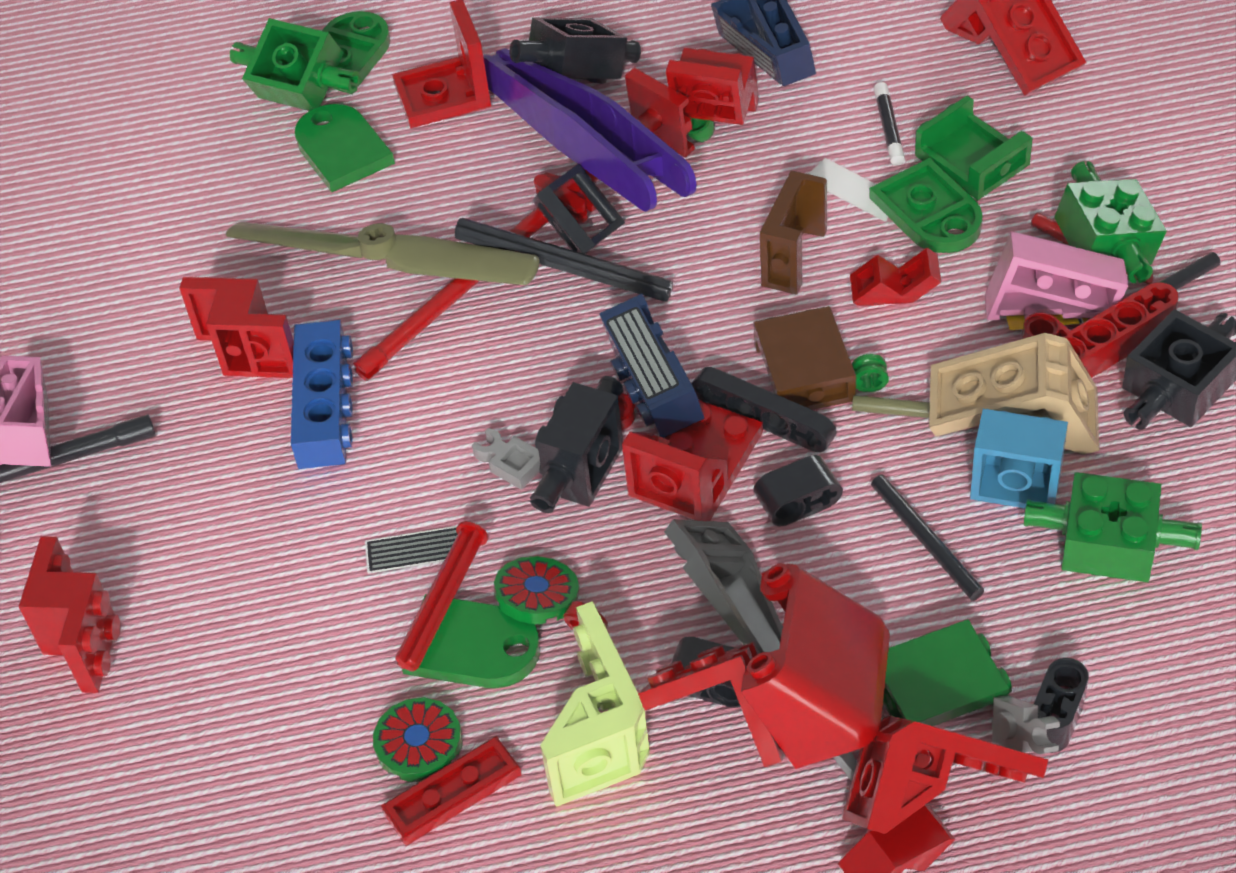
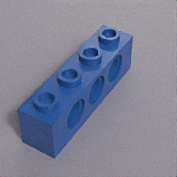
[291,320,353,469]

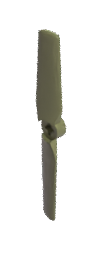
[226,222,540,285]

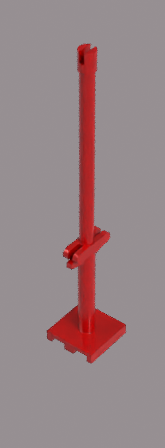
[353,67,695,381]

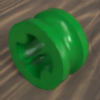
[852,354,889,392]

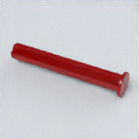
[395,521,489,672]

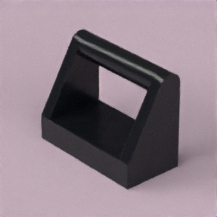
[532,164,625,254]

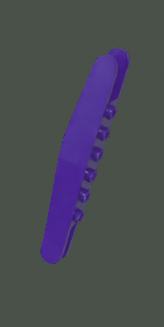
[483,48,697,212]

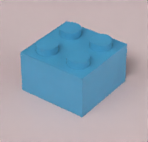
[970,409,1068,509]

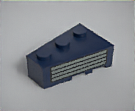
[711,0,816,86]
[599,294,705,438]

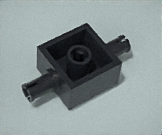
[509,17,641,84]
[1122,309,1236,430]
[530,376,623,513]

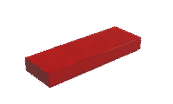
[381,736,522,846]

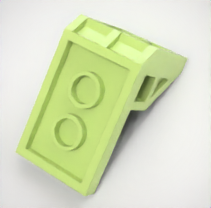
[540,601,650,807]

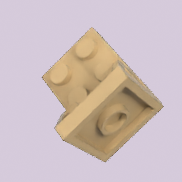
[929,333,1100,455]

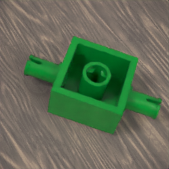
[230,18,360,111]
[1054,161,1167,283]
[1023,472,1202,583]

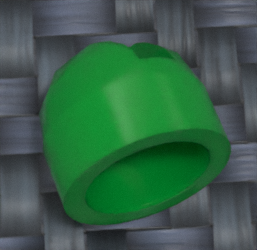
[687,118,715,142]

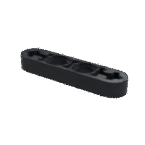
[692,367,837,452]

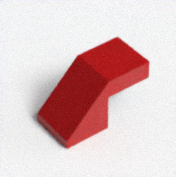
[850,248,941,306]
[837,804,955,873]

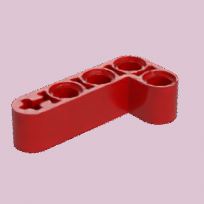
[1022,282,1179,378]

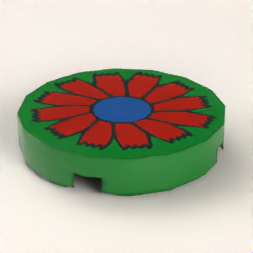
[493,556,579,625]
[373,697,462,782]

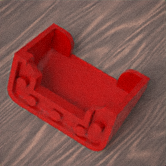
[741,563,890,769]

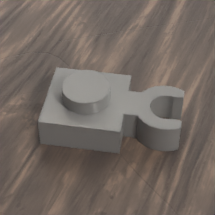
[472,428,540,490]
[992,695,1060,754]

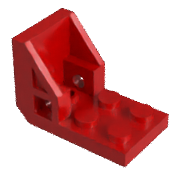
[940,0,1087,96]
[622,400,763,521]
[842,716,1048,834]

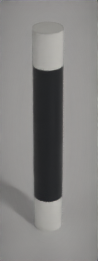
[874,82,905,166]

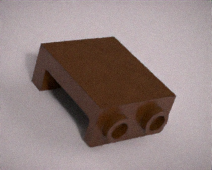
[760,170,827,295]
[753,306,856,417]

